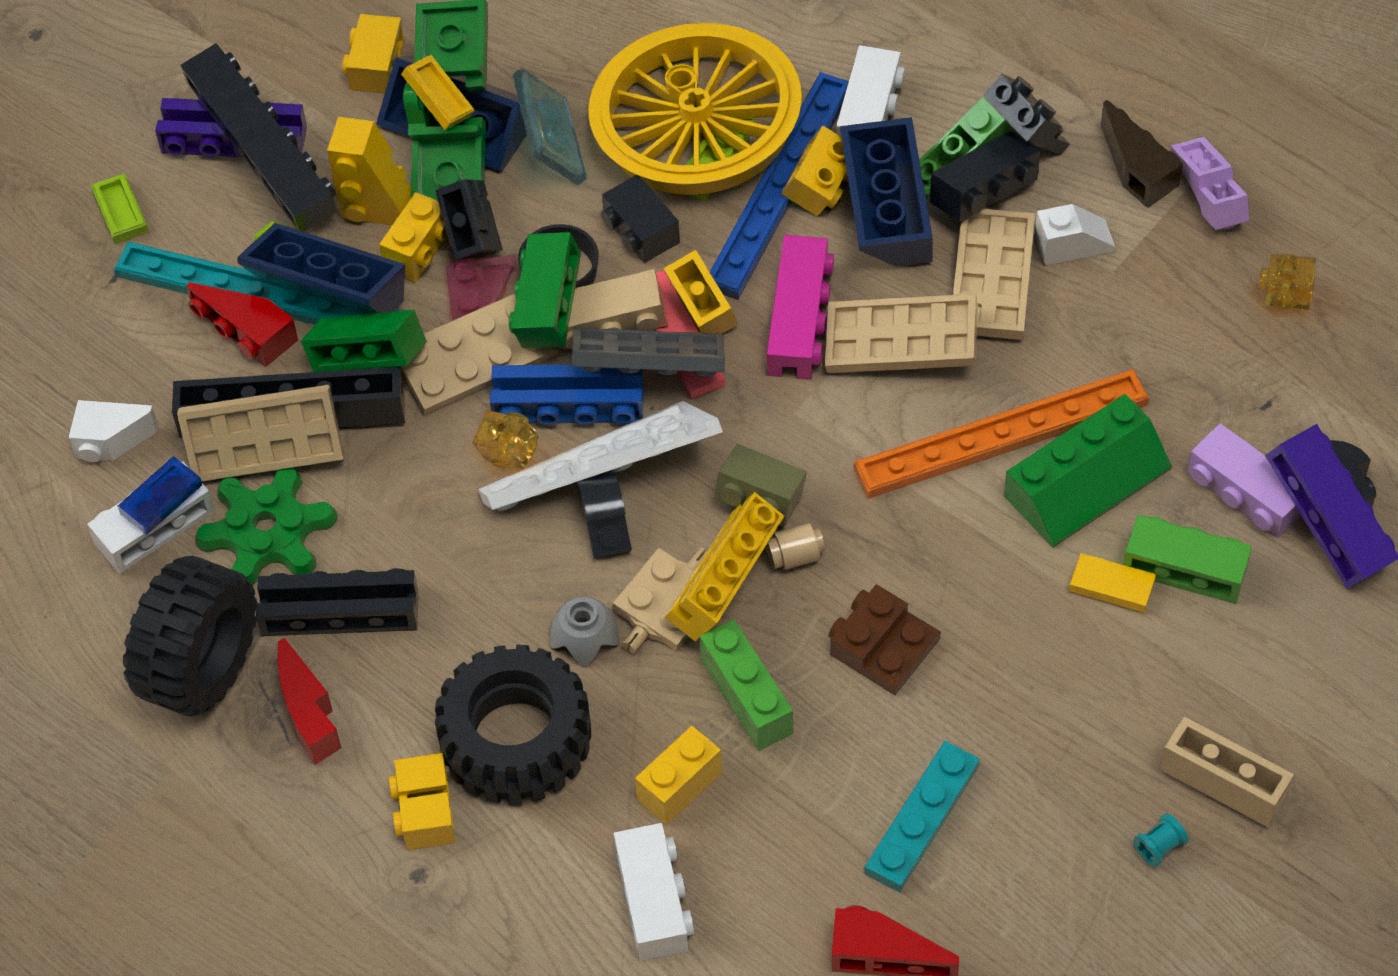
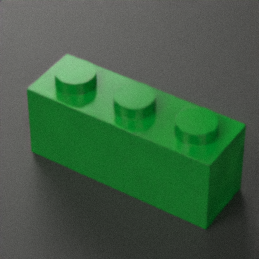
[509,232,581,348]
[301,310,427,372]

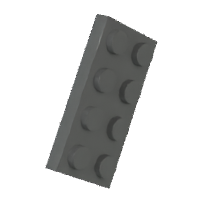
[572,328,725,376]

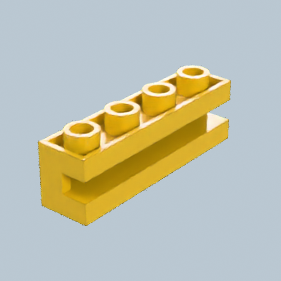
[665,492,784,641]

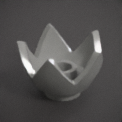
[550,597,620,668]

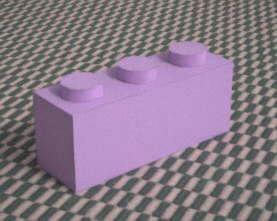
[1187,423,1301,538]

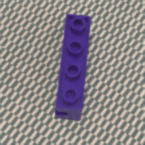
[155,98,307,158]
[1265,424,1398,589]

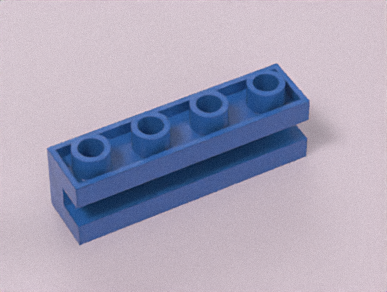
[490,365,644,426]

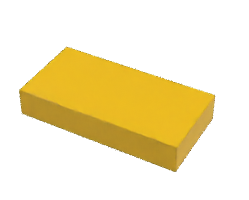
[401,55,475,130]
[1069,553,1156,613]

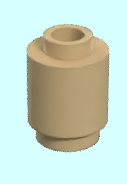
[766,523,825,570]

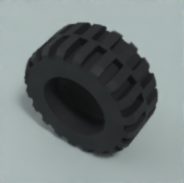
[123,555,257,717]
[435,644,592,805]

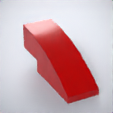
[277,638,342,765]

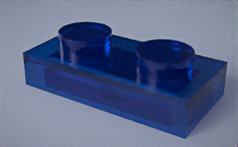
[117,456,202,535]

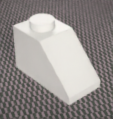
[1034,204,1116,266]
[69,400,158,462]

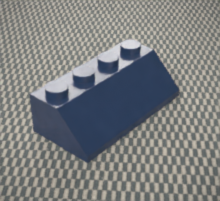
[376,57,536,171]
[840,117,933,266]
[237,223,405,313]

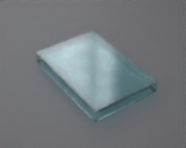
[512,68,587,185]

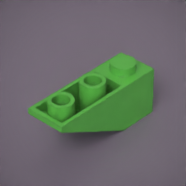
[919,97,1019,198]

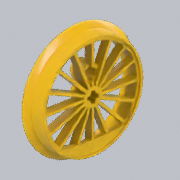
[588,23,802,195]

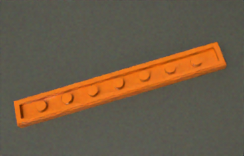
[854,369,1149,499]

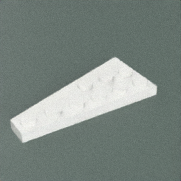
[478,401,723,511]

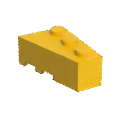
[327,116,411,225]

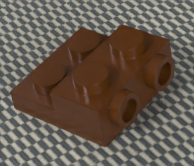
[829,584,941,695]

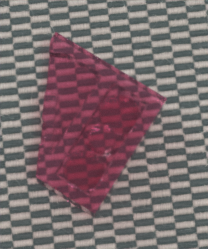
[446,254,517,321]

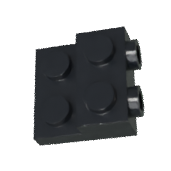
[983,74,1070,155]

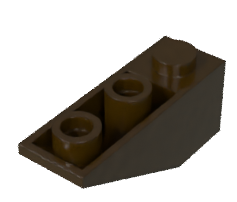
[1101,100,1183,208]

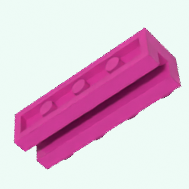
[767,235,834,380]

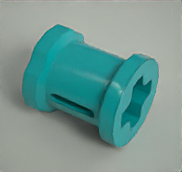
[1133,813,1189,867]

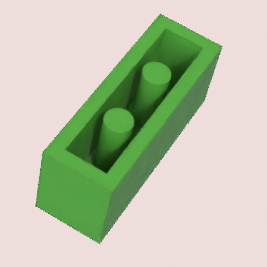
[1123,514,1252,604]
[699,619,793,751]

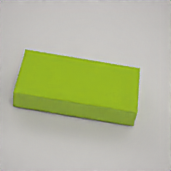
[91,173,149,244]

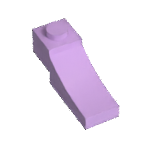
[1171,137,1249,230]

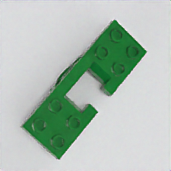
[403,0,488,201]

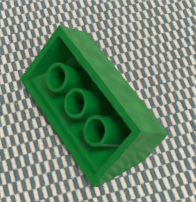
[1004,394,1172,548]

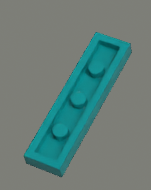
[864,741,980,893]

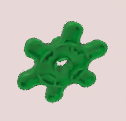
[195,468,337,585]

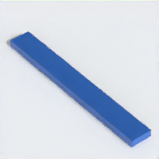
[710,72,849,300]

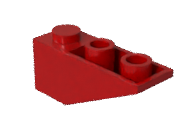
[186,282,298,367]

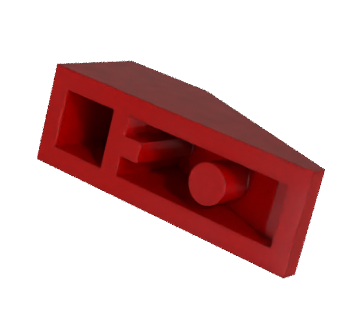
[832,905,959,976]

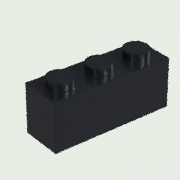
[929,131,1040,222]

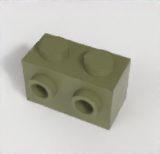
[714,444,807,527]

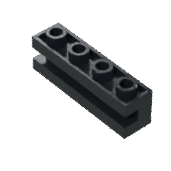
[256,568,418,637]

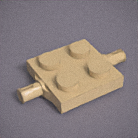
[612,548,707,654]

